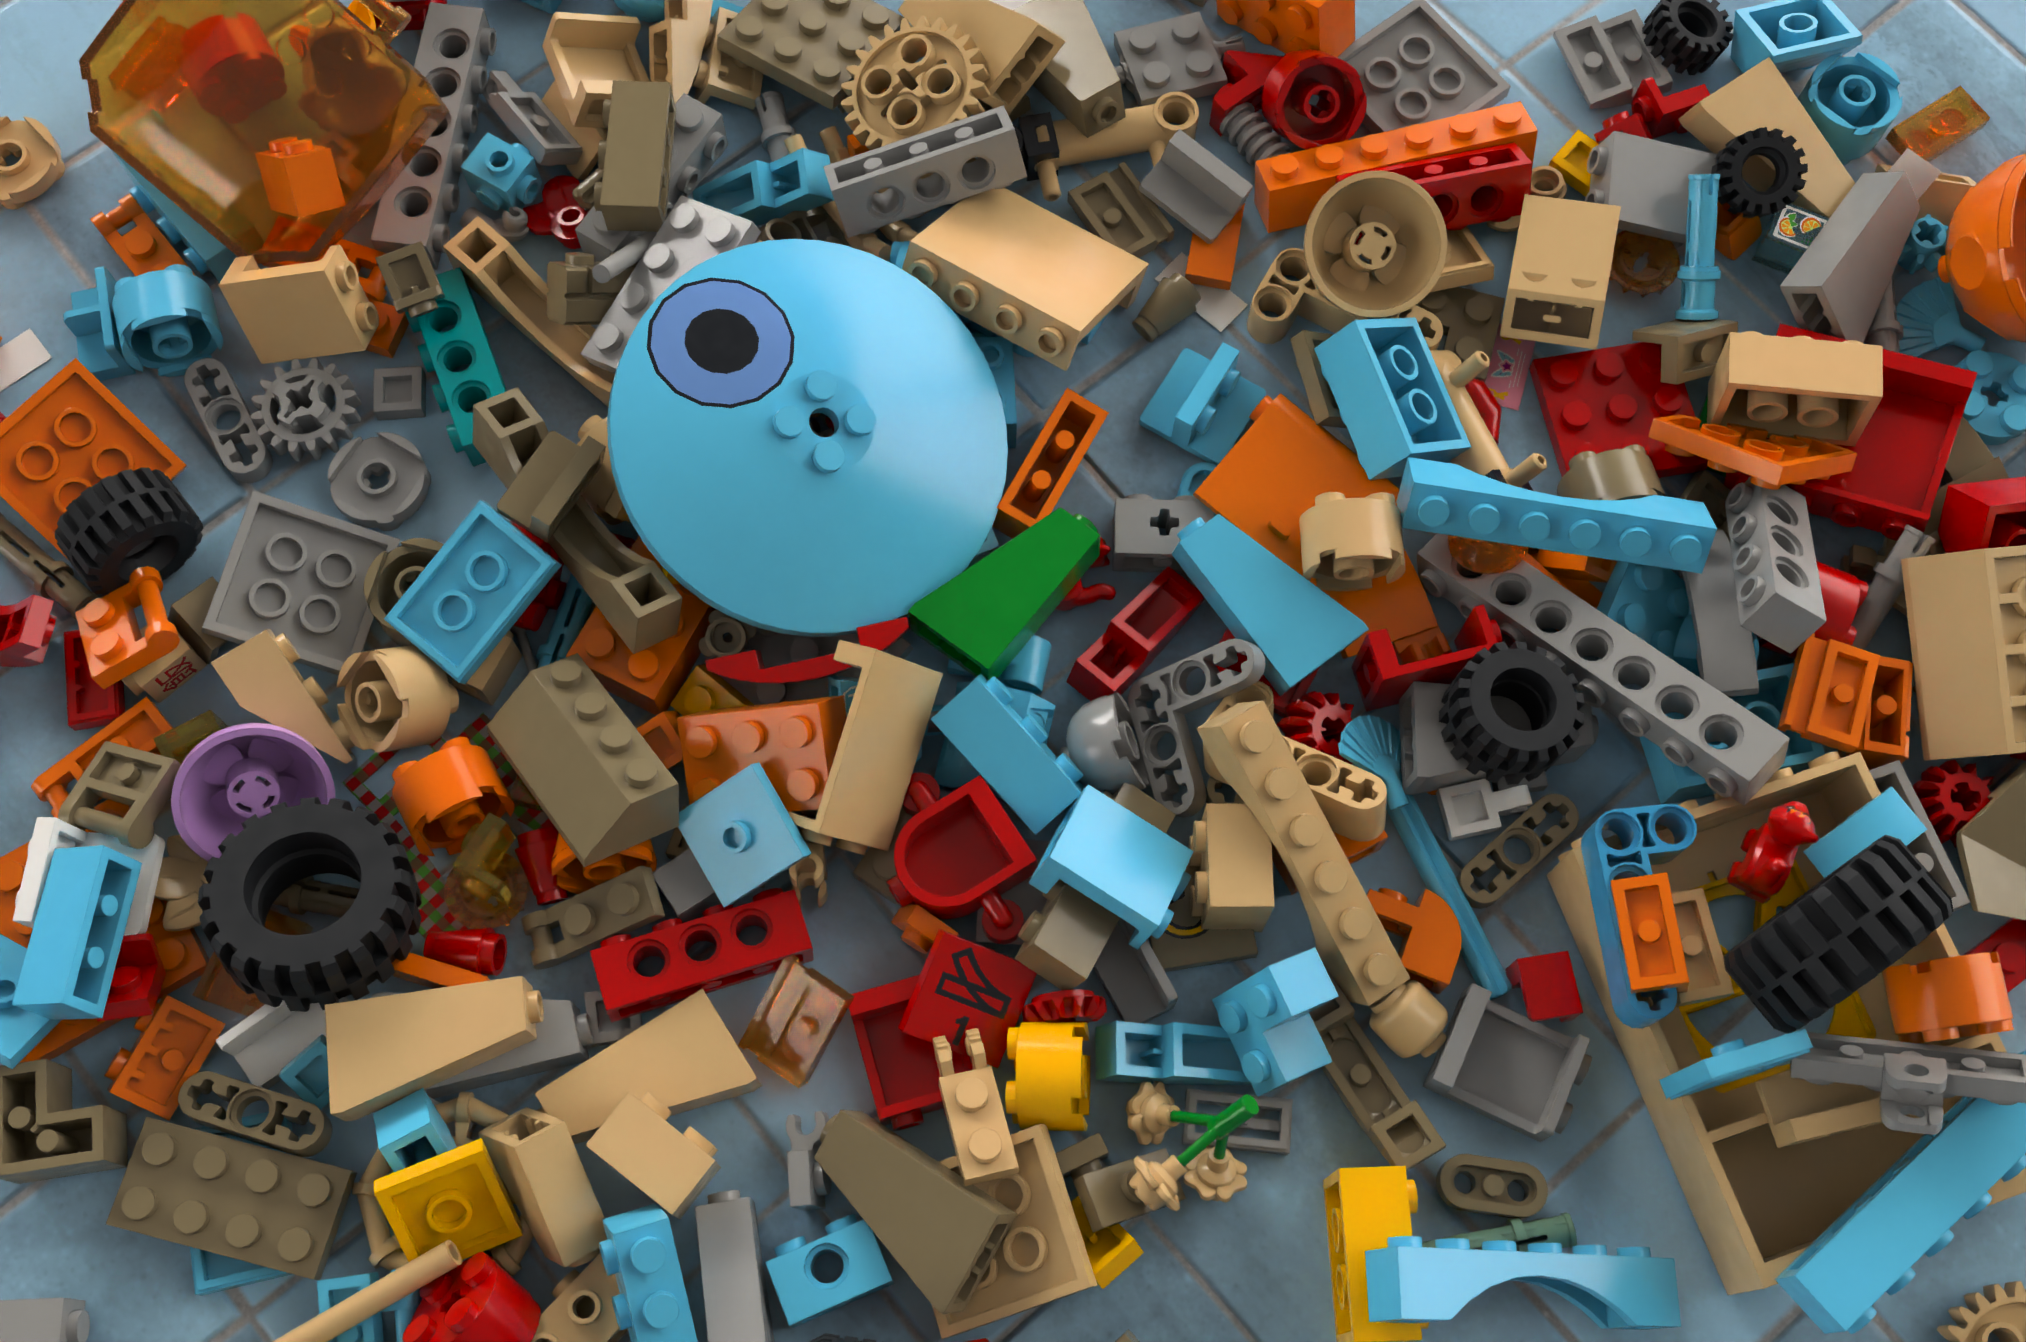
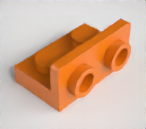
[104,994,226,1121]

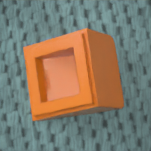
[1715,201,1762,260]

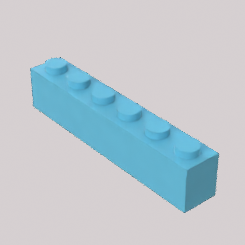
[1775,1051,2026,1334]

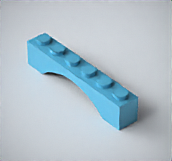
[1396,457,1717,574]
[1365,1236,1681,1330]

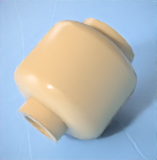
[1369,980,1448,1058]

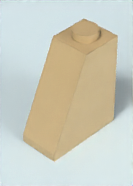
[478,1107,607,1268]

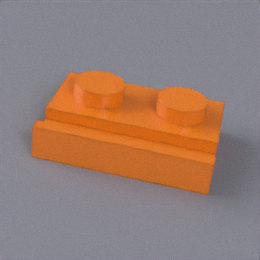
[1777,633,1881,754]

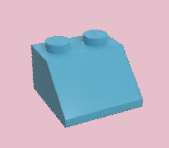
[1730,0,1863,73]

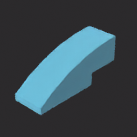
[693,148,834,226]
[1095,1021,1251,1085]

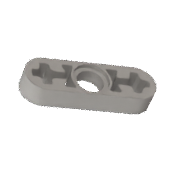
[184,358,273,483]

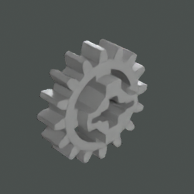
[251,358,361,461]

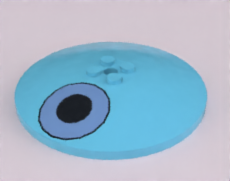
[607,239,1008,637]

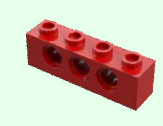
[1336,142,1532,245]
[590,888,814,1022]

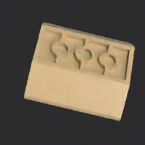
[1901,545,2026,760]

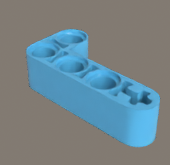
[1581,804,1697,1029]

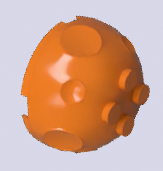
[1937,154,2026,343]

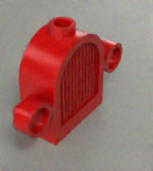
[886,772,1037,945]

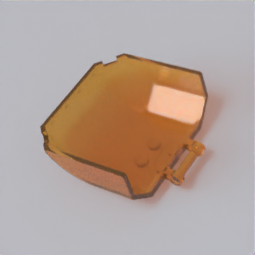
[79,0,450,264]

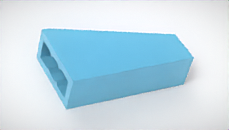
[1172,514,1369,696]

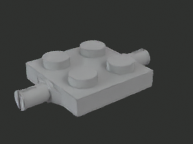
[1114,11,1246,106]

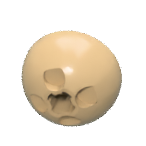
[1303,170,1448,318]

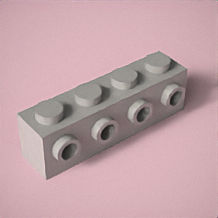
[575,93,728,261]

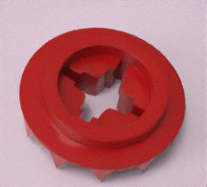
[1022,989,1107,1024]

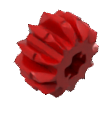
[1276,691,1354,764]
[1912,759,1994,848]

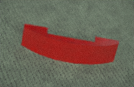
[705,617,911,684]

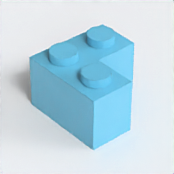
[1212,947,1339,1097]

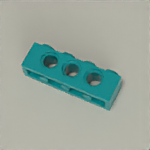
[405,267,507,467]

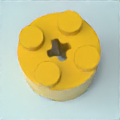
[1005,1022,1091,1131]

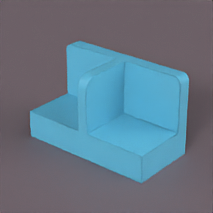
[63,266,136,381]

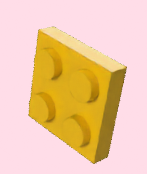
[374,1138,523,1262]

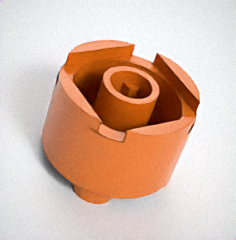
[392,737,515,856]
[1881,952,2014,1043]

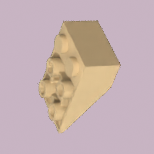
[1500,194,1621,350]

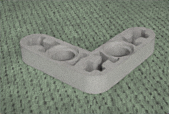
[1128,638,1266,818]

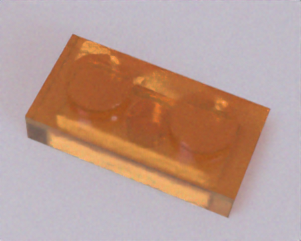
[1885,85,1990,162]

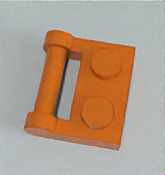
[75,566,180,689]

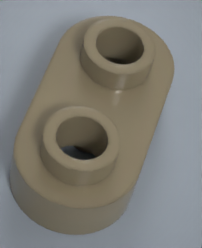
[1436,1154,1548,1219]

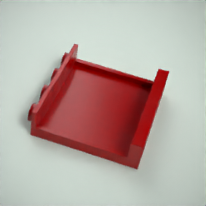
[1724,323,1978,541]

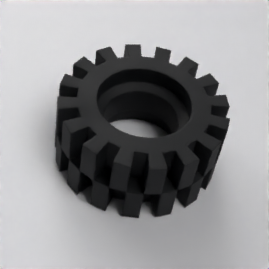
[1642,0,1733,75]
[1711,127,1808,218]

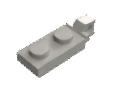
[483,70,583,166]

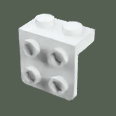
[12,817,165,936]

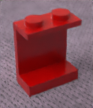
[1351,604,1502,712]

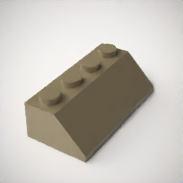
[487,653,679,867]

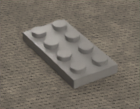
[580,195,761,374]

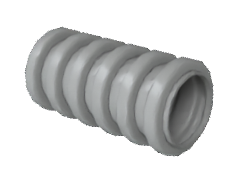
[1219,102,1293,166]

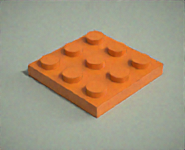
[0,358,187,559]

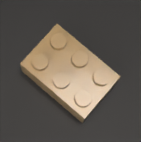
[1707,331,1883,446]

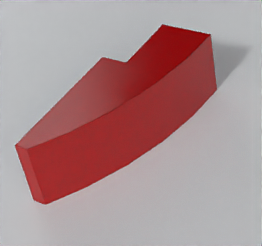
[1066,566,1205,701]

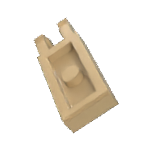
[932,1028,1019,1186]

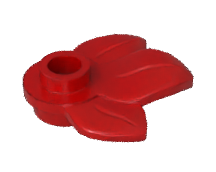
[522,175,591,249]

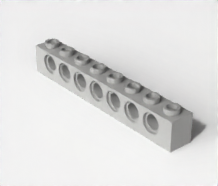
[1417,533,1790,806]

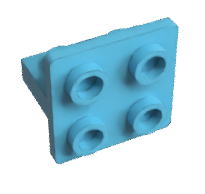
[1139,342,1266,465]

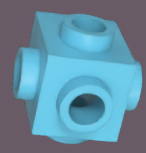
[461,132,542,212]

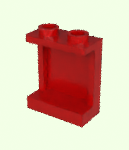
[846,974,973,1131]

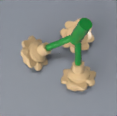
[1125,1081,1259,1212]

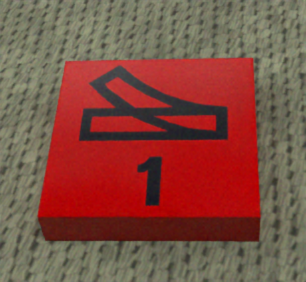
[898,929,1037,1068]

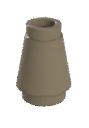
[1132,273,1201,342]

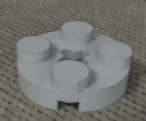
[328,432,431,531]

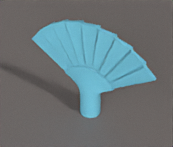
[1896,277,1987,357]
[1338,714,1409,811]

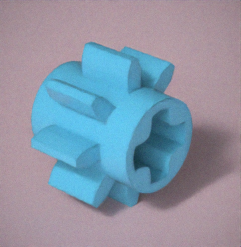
[1897,214,1949,275]

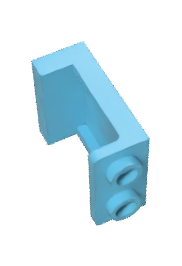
[1029,784,1194,950]

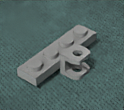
[1790,1031,2026,1135]

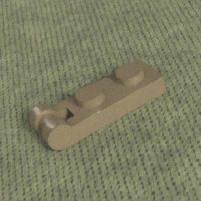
[521,866,665,970]

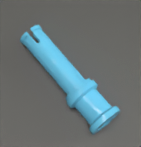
[1675,174,1721,320]

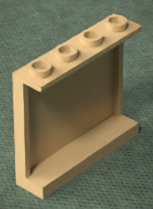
[902,188,1149,371]

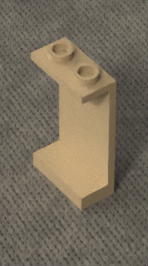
[788,640,943,855]

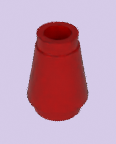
[514,827,568,906]
[423,927,507,977]

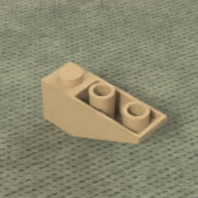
[210,629,355,764]

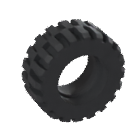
[198,797,422,1012]
[1723,835,1953,1034]

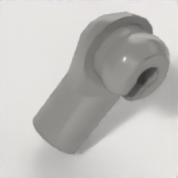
[460,207,529,243]

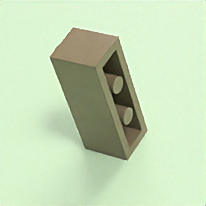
[594,80,676,232]

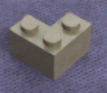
[0,1059,128,1184]

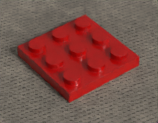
[1529,342,1708,478]

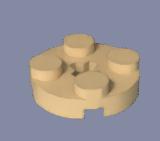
[0,116,65,210]

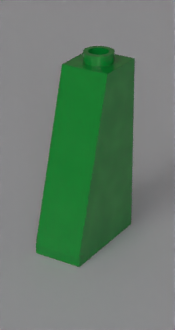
[908,507,1100,680]

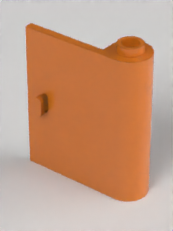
[1193,393,1399,601]

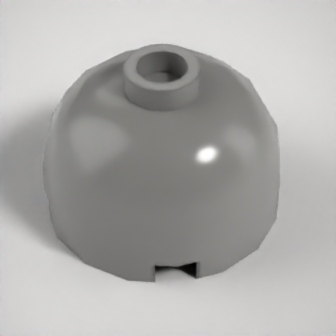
[1060,693,1150,794]

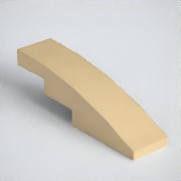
[649,0,713,104]

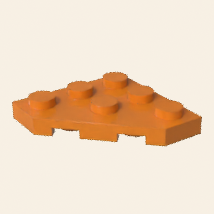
[1648,415,1857,490]

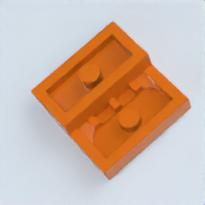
[1336,549,1438,659]

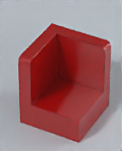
[1505,951,1583,1023]

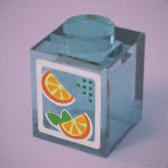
[1752,203,1829,274]

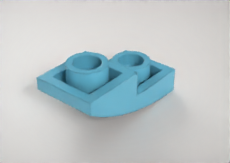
[1803,786,1927,878]

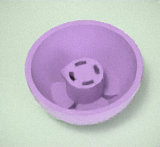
[171,723,335,862]

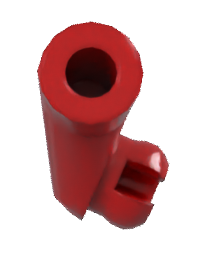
[1465,379,1502,445]

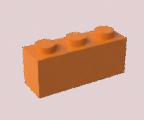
[992,388,1109,539]

